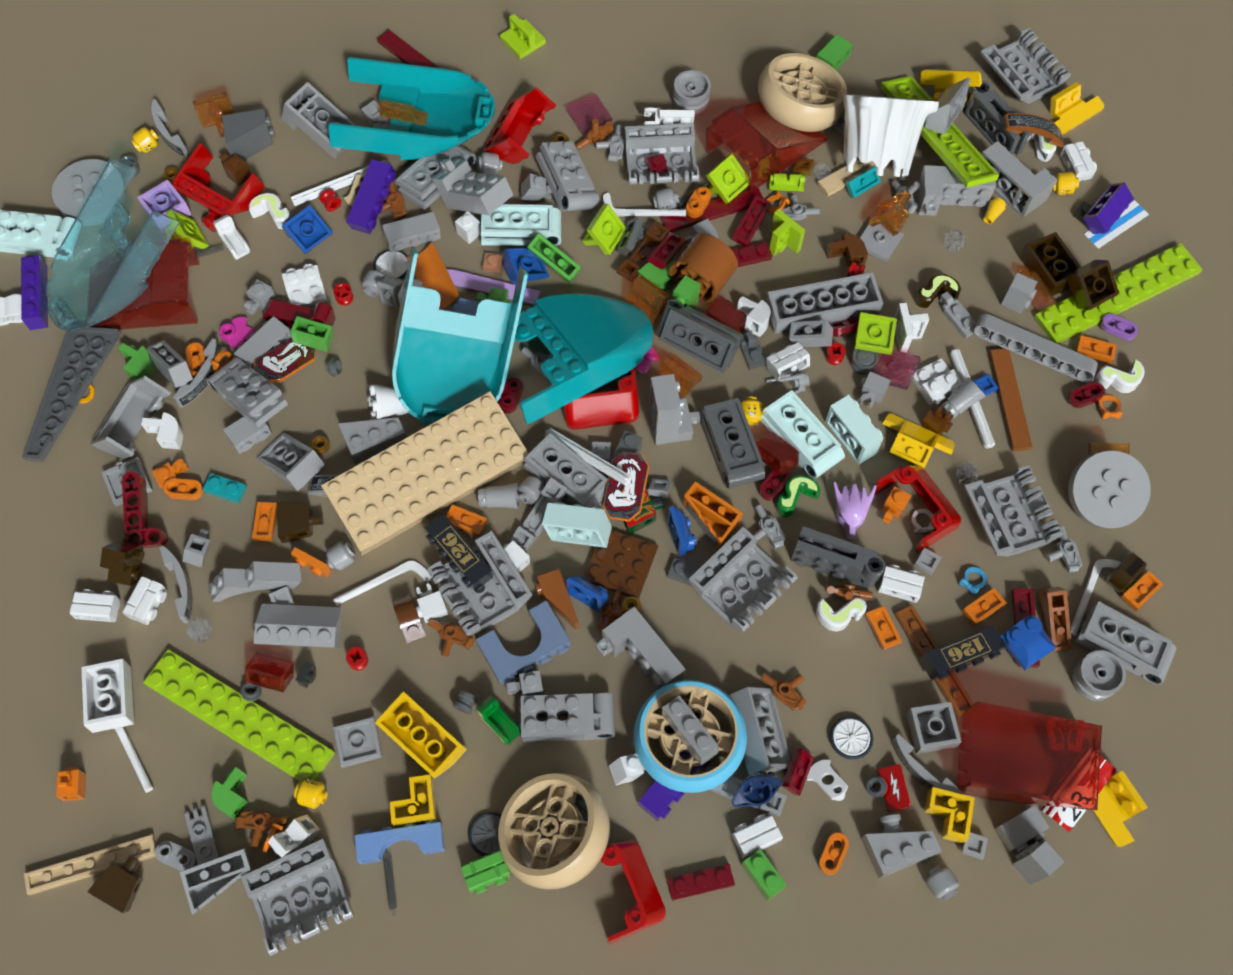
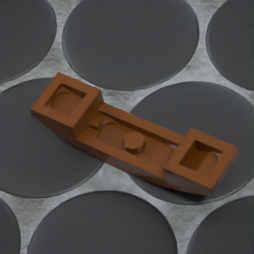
[616,222,670,282]

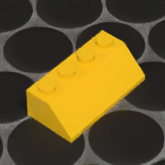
[375,691,467,778]

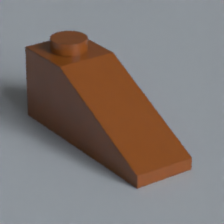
[535,569,579,630]
[1038,586,1072,652]

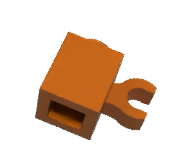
[882,486,912,525]
[56,767,86,801]

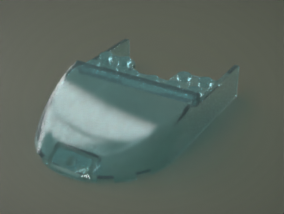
[46,159,179,331]

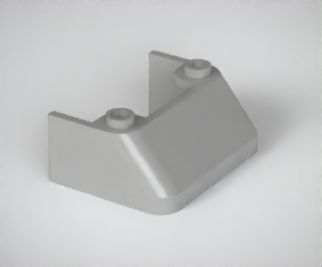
[90,376,171,459]

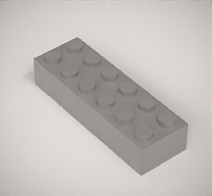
[766,272,883,334]

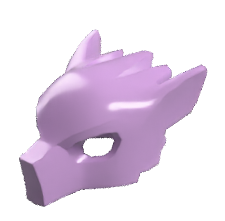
[834,482,877,540]

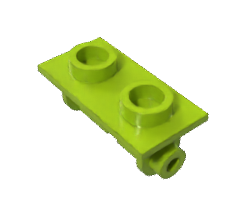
[769,173,805,192]

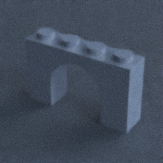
[476,601,571,686]

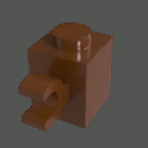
[219,152,251,186]
[921,404,954,435]

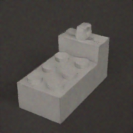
[281,82,357,160]
[981,141,1058,218]
[432,159,513,215]
[917,165,996,216]
[649,374,700,445]
[596,607,685,690]

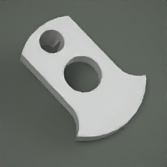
[807,759,848,801]

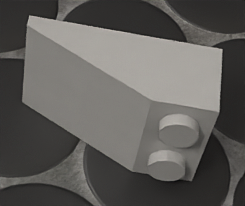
[257,432,325,491]

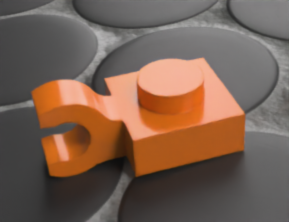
[151,458,189,489]

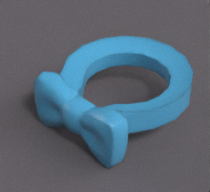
[959,567,987,595]

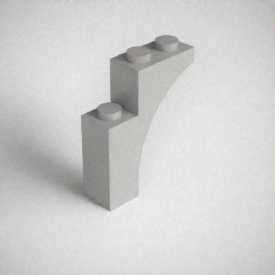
[209,561,301,602]

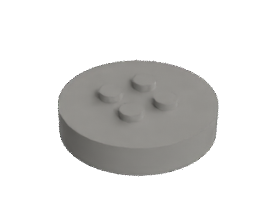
[52,159,127,225]
[1068,451,1151,528]

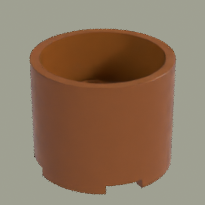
[669,233,738,303]

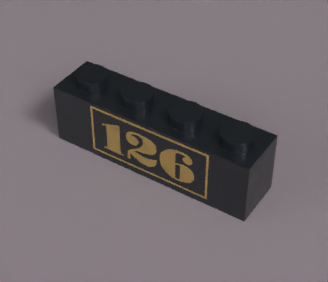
[425,514,493,591]
[920,625,1006,681]

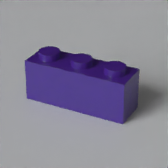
[1083,182,1134,234]

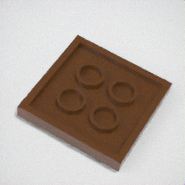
[584,530,658,599]

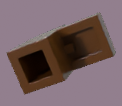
[826,234,868,267]
[391,594,426,643]

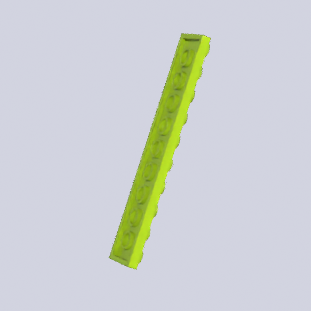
[881,76,999,188]
[1034,243,1203,344]
[143,649,335,782]

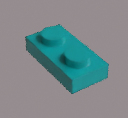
[845,166,881,198]
[203,473,247,504]

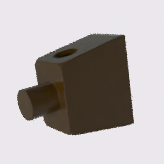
[278,502,324,543]
[88,856,143,913]

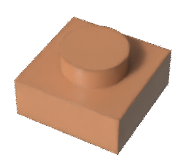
[482,253,504,274]

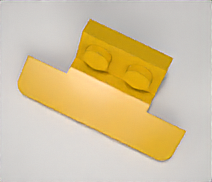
[920,69,982,102]
[1050,82,1104,135]
[883,414,955,468]
[1090,770,1148,847]

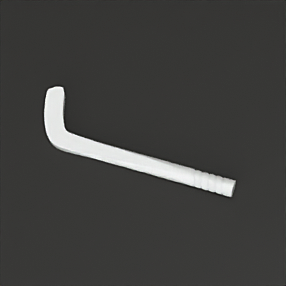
[603,193,686,217]
[1070,559,1122,637]
[333,561,431,606]
[114,727,153,792]

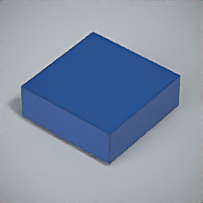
[973,373,998,396]

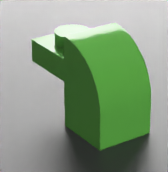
[637,260,675,292]
[118,343,154,380]
[212,767,248,820]

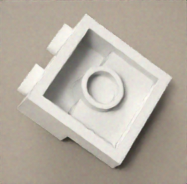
[282,264,328,307]
[909,358,963,406]

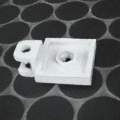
[644,108,695,126]

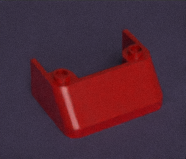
[483,87,556,164]
[173,143,265,217]
[563,368,639,430]
[874,465,961,553]
[601,840,666,945]

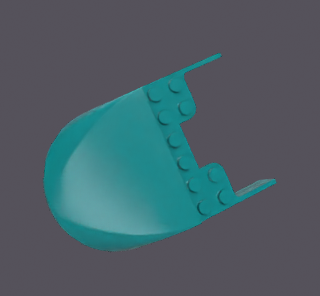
[329,57,495,160]
[392,247,528,425]
[514,293,653,424]

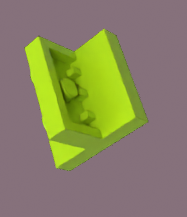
[499,14,546,59]
[705,154,752,204]
[582,204,625,255]
[164,209,209,257]
[770,209,805,256]
[854,312,897,355]

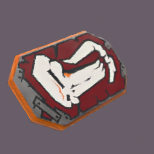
[253,339,316,382]
[603,451,650,522]

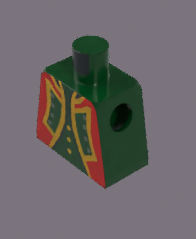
[623,491,664,535]

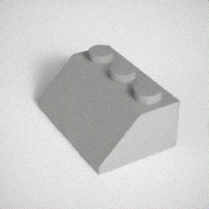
[925,78,971,134]

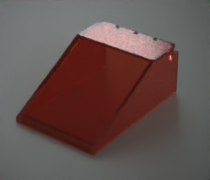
[705,102,828,192]
[87,239,200,330]
[957,702,1102,811]

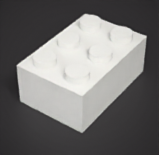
[81,659,134,733]

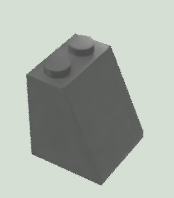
[222,109,275,160]

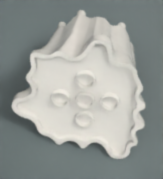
[842,94,939,180]

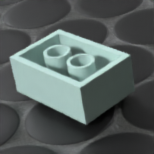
[825,395,883,465]
[542,502,612,548]

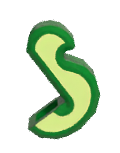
[776,475,820,517]
[476,696,521,745]

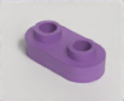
[1101,314,1139,341]

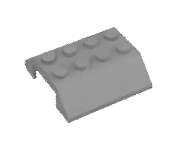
[980,28,1071,104]
[625,123,699,185]
[964,465,1064,557]
[689,527,798,633]
[427,531,532,636]
[241,839,354,956]

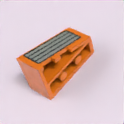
[683,482,743,550]

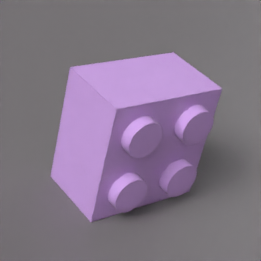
[137,180,192,233]

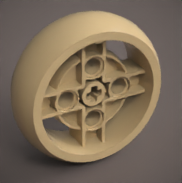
[758,53,848,132]
[498,772,610,890]

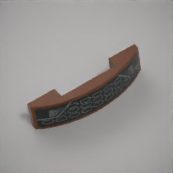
[1004,113,1064,147]

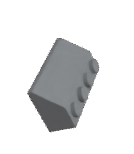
[253,604,342,648]
[729,687,791,775]

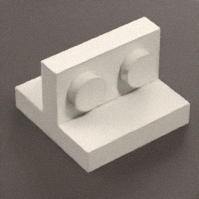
[894,303,929,353]

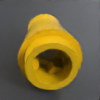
[983,197,1006,225]

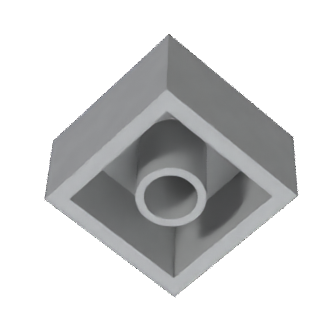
[906,702,962,754]

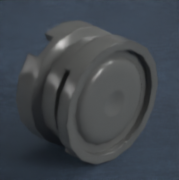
[850,349,878,375]

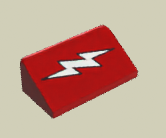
[878,764,911,811]

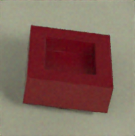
[646,154,668,174]

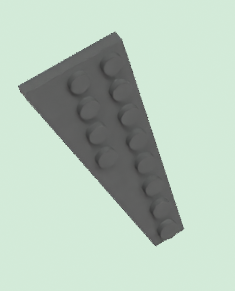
[22,326,121,462]

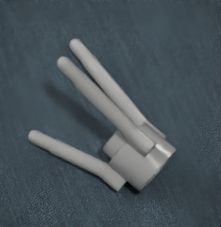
[766,371,810,395]

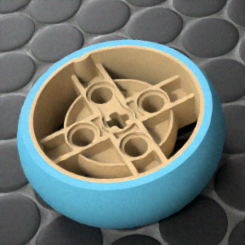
[634,680,747,793]

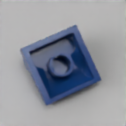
[282,205,333,254]
[503,248,549,285]
[667,506,697,556]
[566,576,609,613]
[1000,615,1056,671]

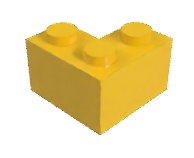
[390,774,437,828]
[924,787,975,844]

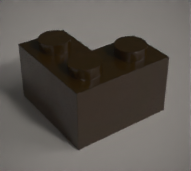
[100,539,145,586]

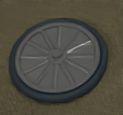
[468,812,502,856]

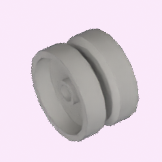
[673,70,711,115]
[1072,650,1126,701]

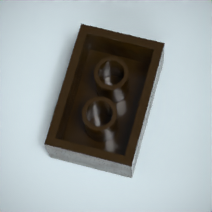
[1020,232,1081,298]

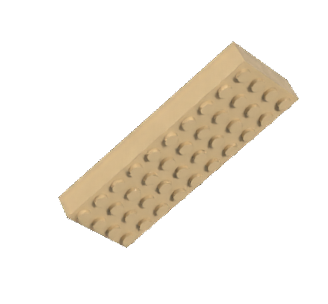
[321,391,529,556]

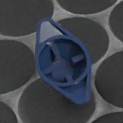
[731,771,782,807]

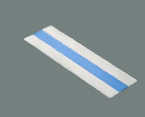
[1085,200,1149,249]

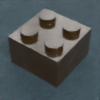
[1066,260,1120,310]

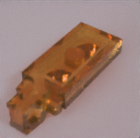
[380,100,428,125]
[1018,266,1057,312]

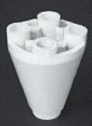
[368,385,409,420]

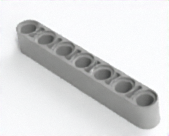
[974,314,1098,383]

